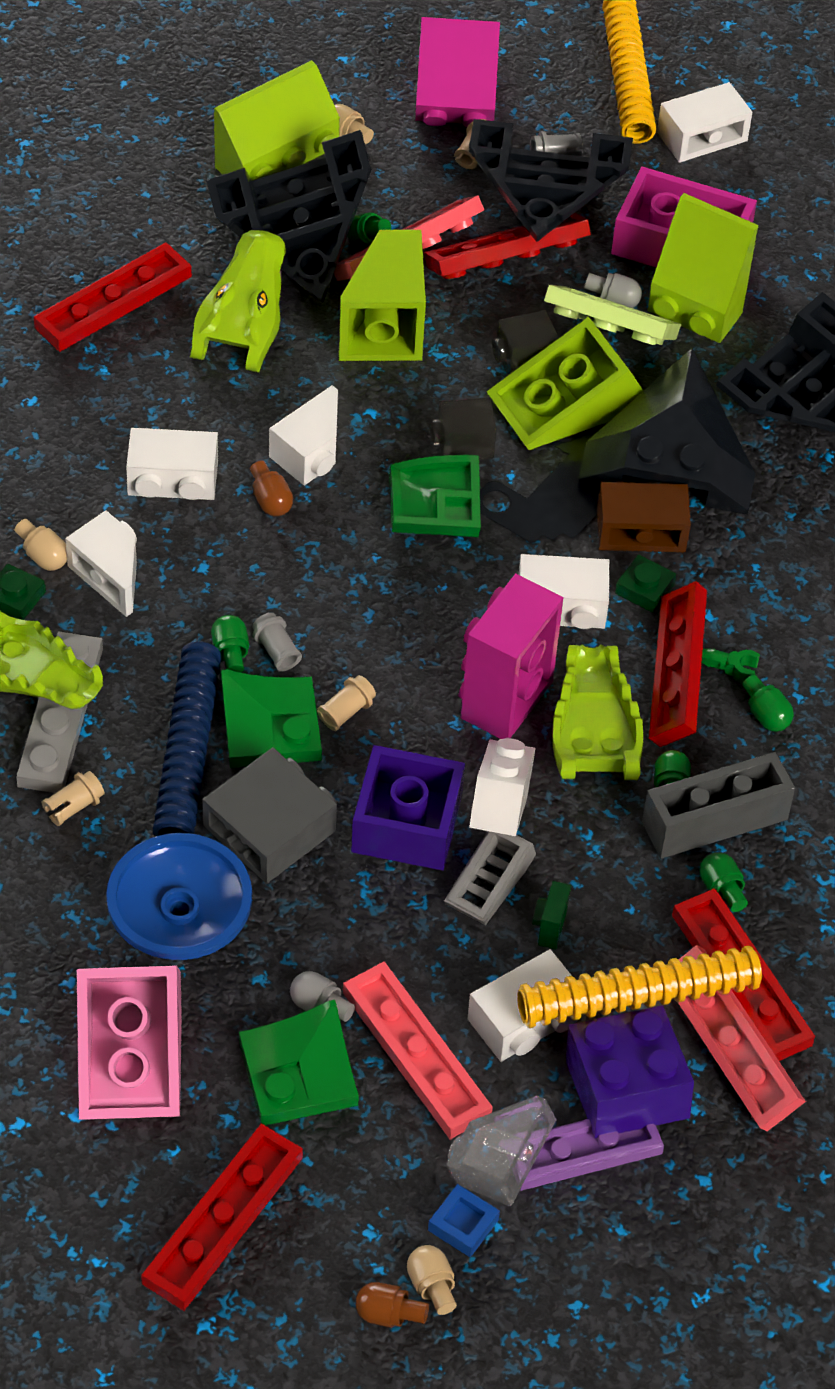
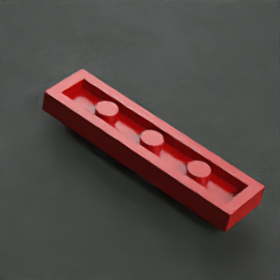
[424,213,591,279]
[34,242,192,352]
[649,581,707,747]
[672,888,815,1061]
[141,1123,303,1311]

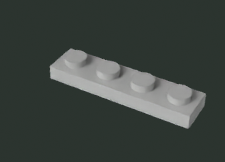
[16,631,103,793]

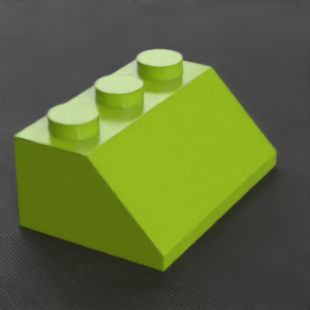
[214,60,340,181]

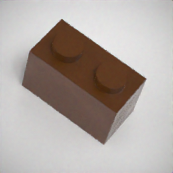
[597,482,691,552]

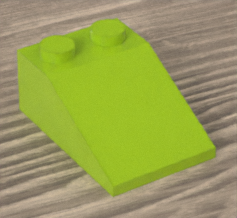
[648,193,758,343]
[487,316,643,450]

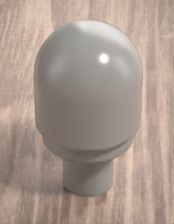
[584,273,642,308]
[290,971,355,1022]

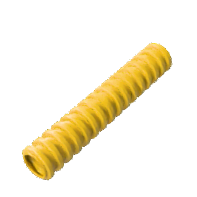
[602,0,656,144]
[517,946,762,1028]

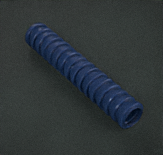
[152,642,221,837]

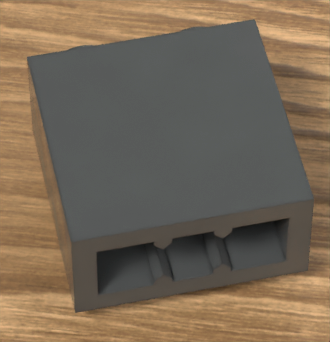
[203,747,337,884]

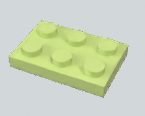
[544,285,681,345]

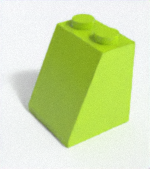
[339,230,426,361]

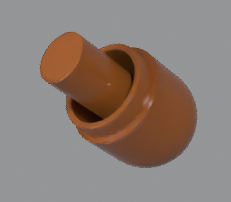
[250,461,293,517]
[355,1282,429,1328]

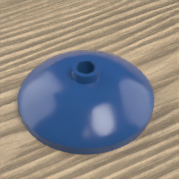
[106,833,252,960]

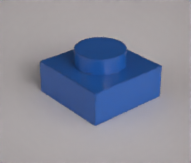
[428,1184,500,1257]

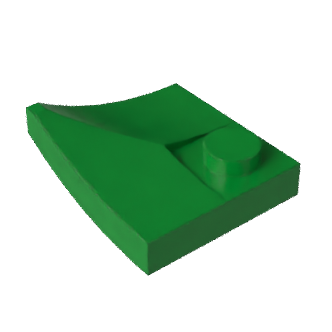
[389,455,481,537]
[221,669,322,768]
[239,999,359,1126]

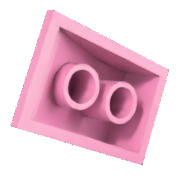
[77,966,182,1120]

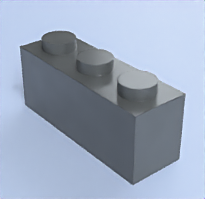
[642,752,795,859]

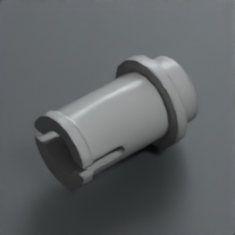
[530,131,582,156]
[252,613,302,671]

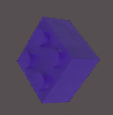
[351,745,465,871]
[566,1005,694,1139]

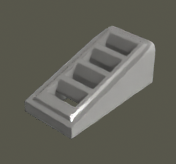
[444,831,536,925]

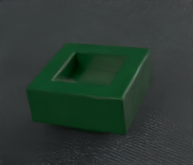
[615,554,677,613]
[0,563,46,620]
[532,881,571,950]

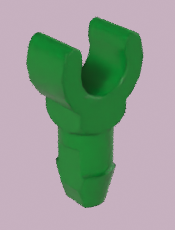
[702,648,760,684]

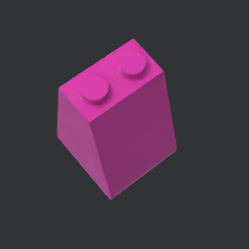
[415,17,500,127]

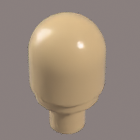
[335,104,374,144]
[14,519,67,571]
[407,1245,457,1315]

